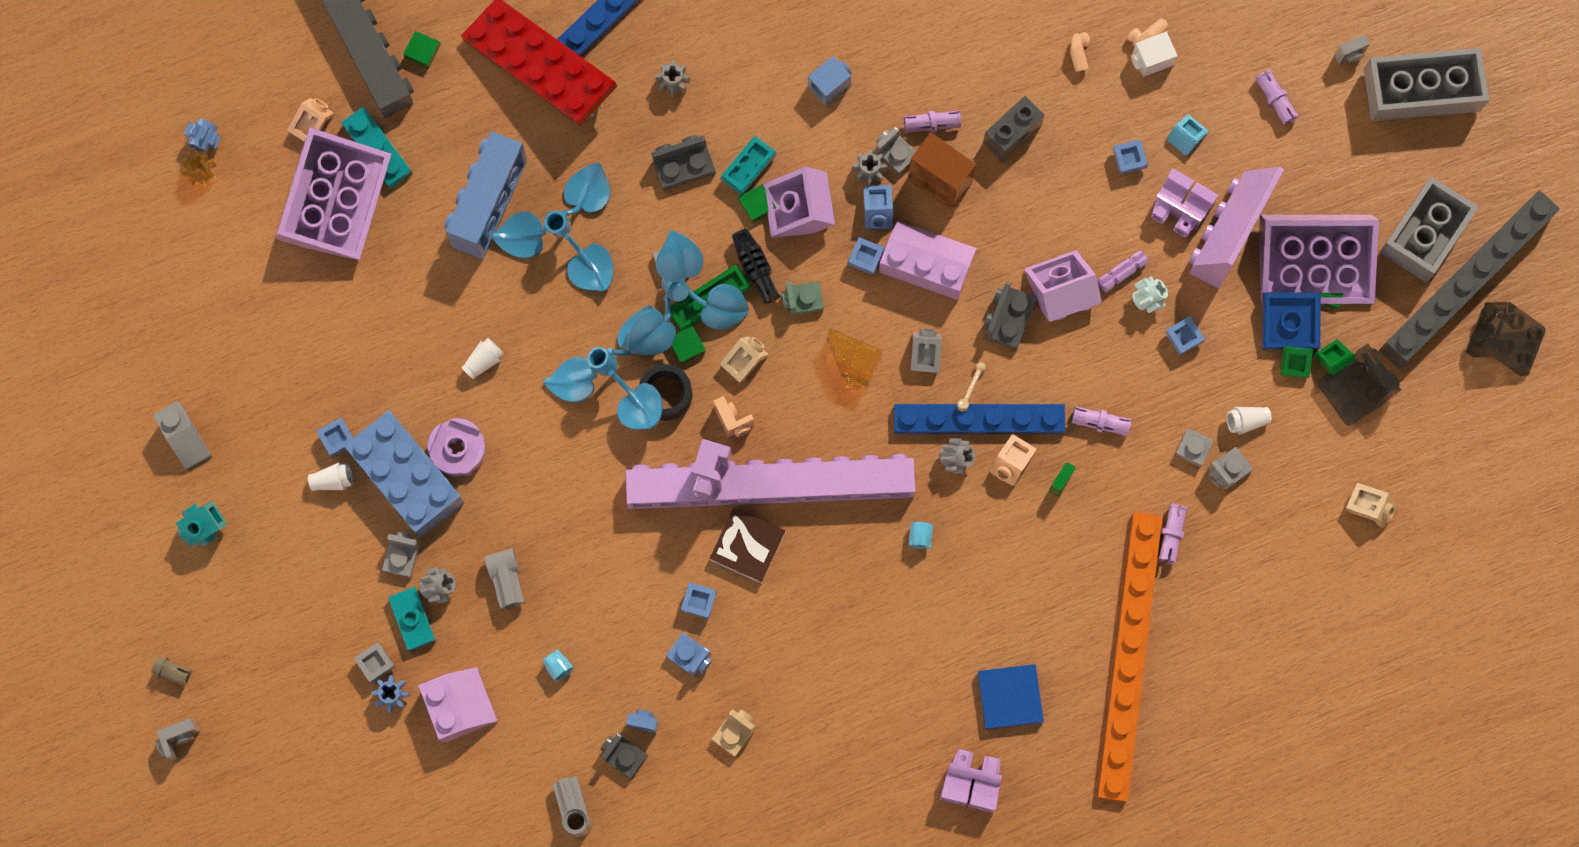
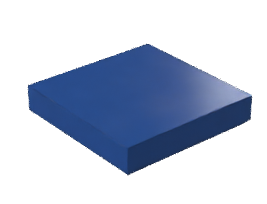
[1262,292,1321,350]
[977,664,1044,730]

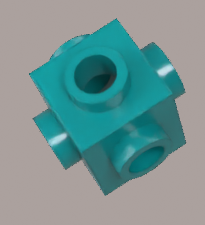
[176,500,228,547]

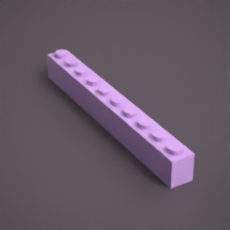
[626,454,915,509]

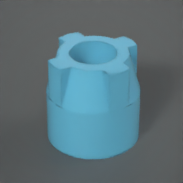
[908,522,933,549]
[542,649,574,682]

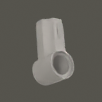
[485,548,525,609]
[553,776,592,838]

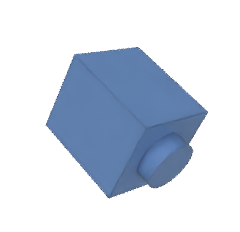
[808,56,852,106]

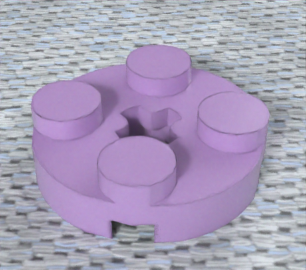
[427,418,486,476]

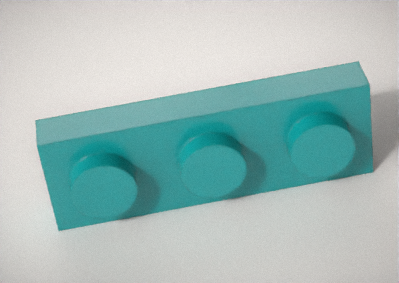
[341,106,413,189]

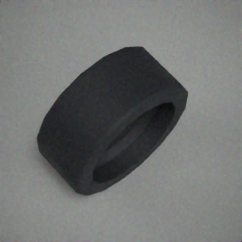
[639,364,693,421]

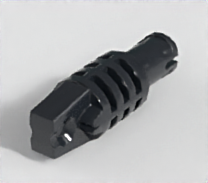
[732,228,781,305]

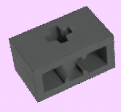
[983,96,1044,162]

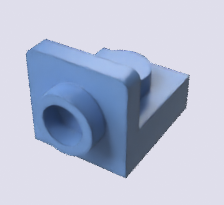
[863,185,893,229]
[666,633,712,677]

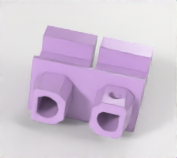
[1151,168,1219,238]
[692,439,732,501]
[939,749,1002,813]

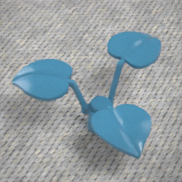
[492,163,614,292]
[628,231,749,355]
[544,305,663,430]

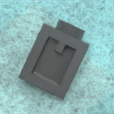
[600,733,648,779]

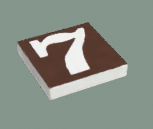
[709,507,786,584]

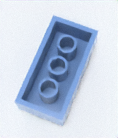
[444,131,528,260]
[344,410,464,539]

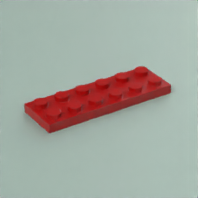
[461,0,617,127]

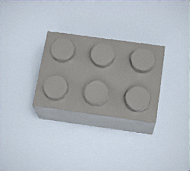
[1379,176,1479,283]

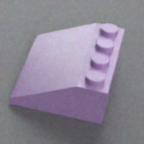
[275,127,391,260]
[1188,167,1284,289]
[1259,215,1379,304]

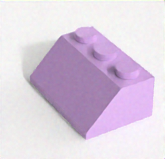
[879,221,977,300]

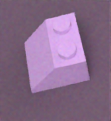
[763,167,835,238]
[1025,250,1102,322]
[418,667,498,743]

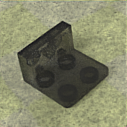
[1466,302,1545,376]
[1317,344,1401,426]

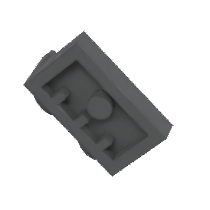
[651,135,716,191]
[983,281,1037,351]

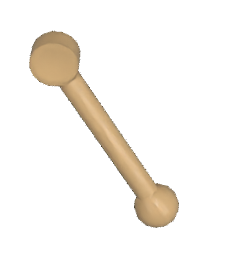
[957,362,986,412]

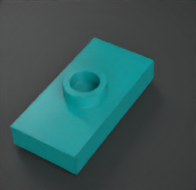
[720,136,777,195]
[388,587,436,652]

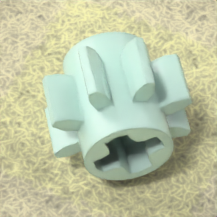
[1132,276,1168,313]

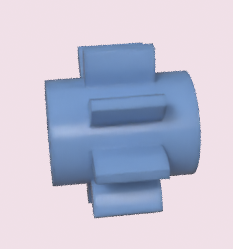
[184,118,221,153]
[372,675,410,713]

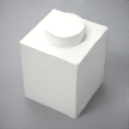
[1131,32,1177,77]

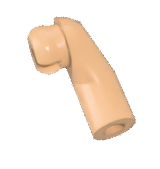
[1127,18,1169,47]
[1070,32,1091,72]

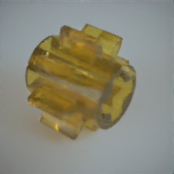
[180,150,217,186]

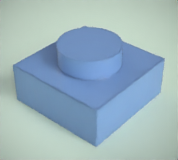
[1112,139,1148,175]
[848,237,885,275]
[1165,316,1205,356]
[316,417,353,458]
[681,582,717,620]
[626,710,659,733]

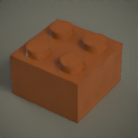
[908,132,977,207]

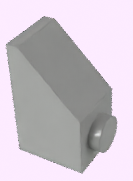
[153,401,212,470]

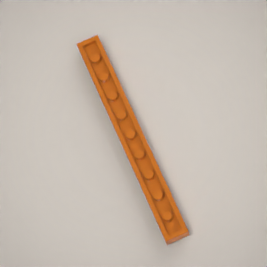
[1097,512,1163,802]

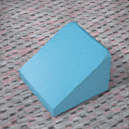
[1167,114,1209,156]

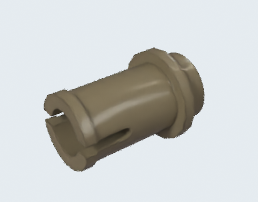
[151,656,192,687]

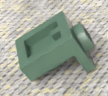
[781,282,824,316]

